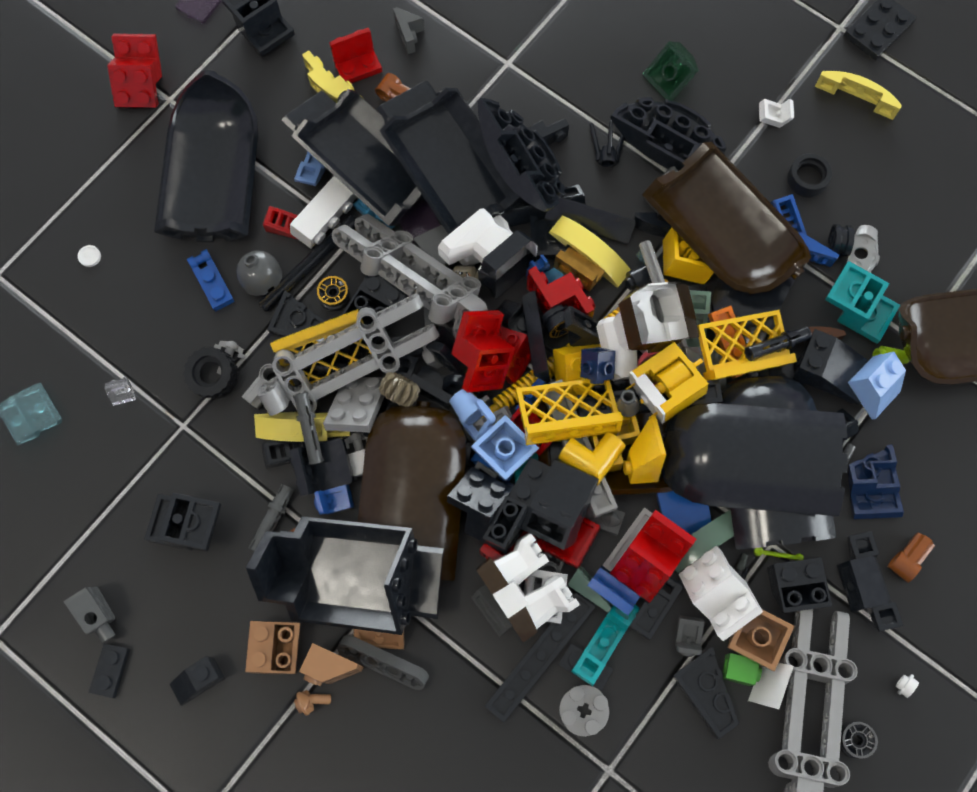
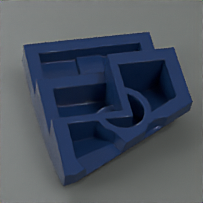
[848,445,904,519]

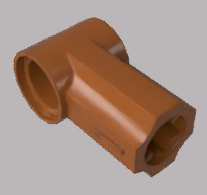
[375,73,410,102]
[888,532,935,583]

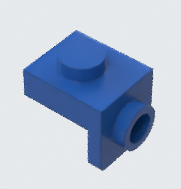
[314,485,354,515]

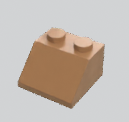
[728,609,794,672]
[299,643,364,686]

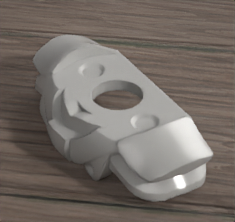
[847,225,880,273]

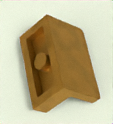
[553,247,605,292]

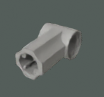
[242,364,274,410]

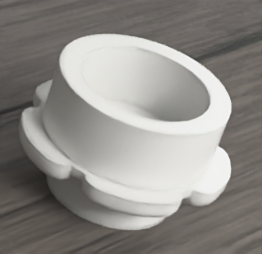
[896,674,919,698]

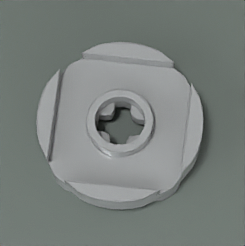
[559,685,609,737]

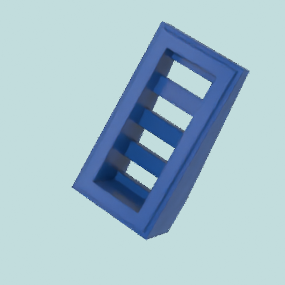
[770,194,807,235]
[799,232,839,267]

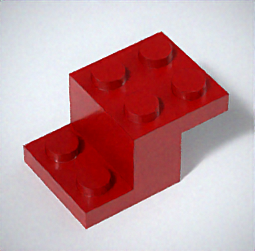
[107,34,162,108]
[527,266,595,318]
[451,310,515,393]
[610,509,697,603]

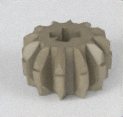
[379,372,420,407]

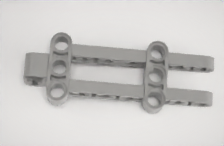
[332,214,488,339]
[258,294,440,416]
[768,609,858,792]

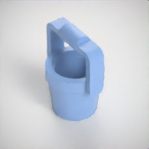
[449,389,496,441]

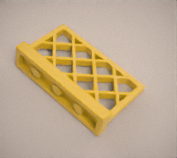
[270,309,372,386]
[697,310,797,381]
[516,379,623,445]

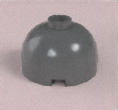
[236,250,283,296]

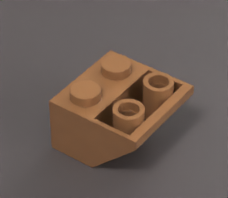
[245,621,300,674]

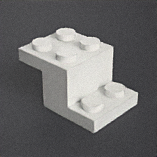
[679,545,763,641]

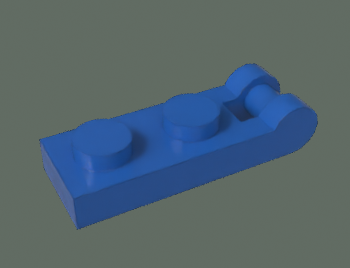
[187,249,235,312]

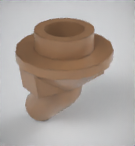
[294,690,331,716]

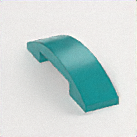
[571,605,640,686]

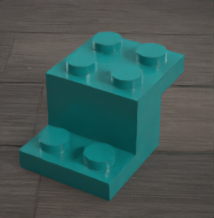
[825,261,900,344]

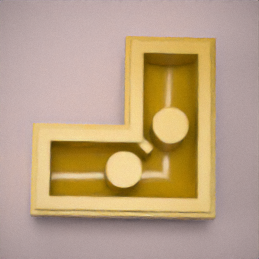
[558,432,626,486]

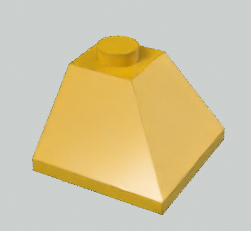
[623,415,666,484]

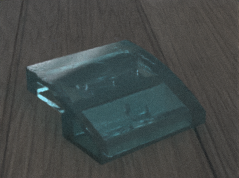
[0,382,62,445]

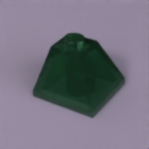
[643,41,699,101]

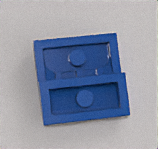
[656,491,711,535]
[587,566,640,615]

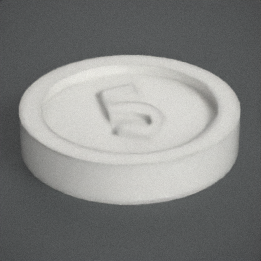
[78,245,101,267]

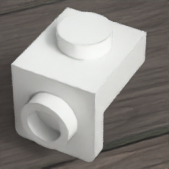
[759,99,794,128]

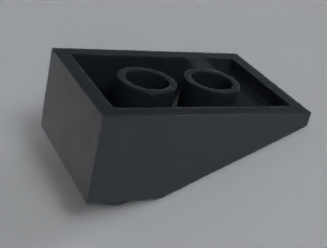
[793,329,869,405]

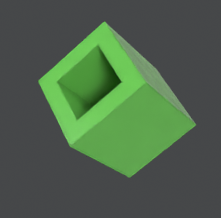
[722,653,762,686]

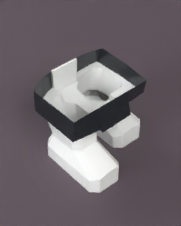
[438,208,538,299]

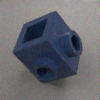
[580,347,615,384]

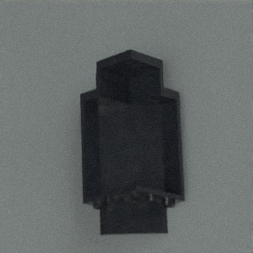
[246,516,444,635]

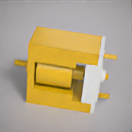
[626,342,709,424]

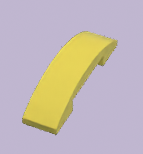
[815,71,902,120]
[549,215,631,288]

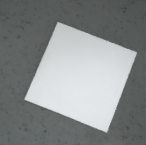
[748,663,794,709]

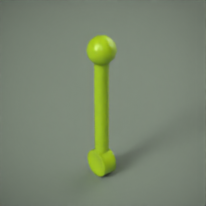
[753,547,804,561]

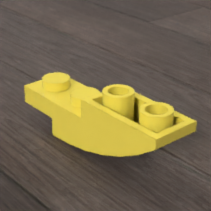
[302,51,363,103]
[254,412,350,442]

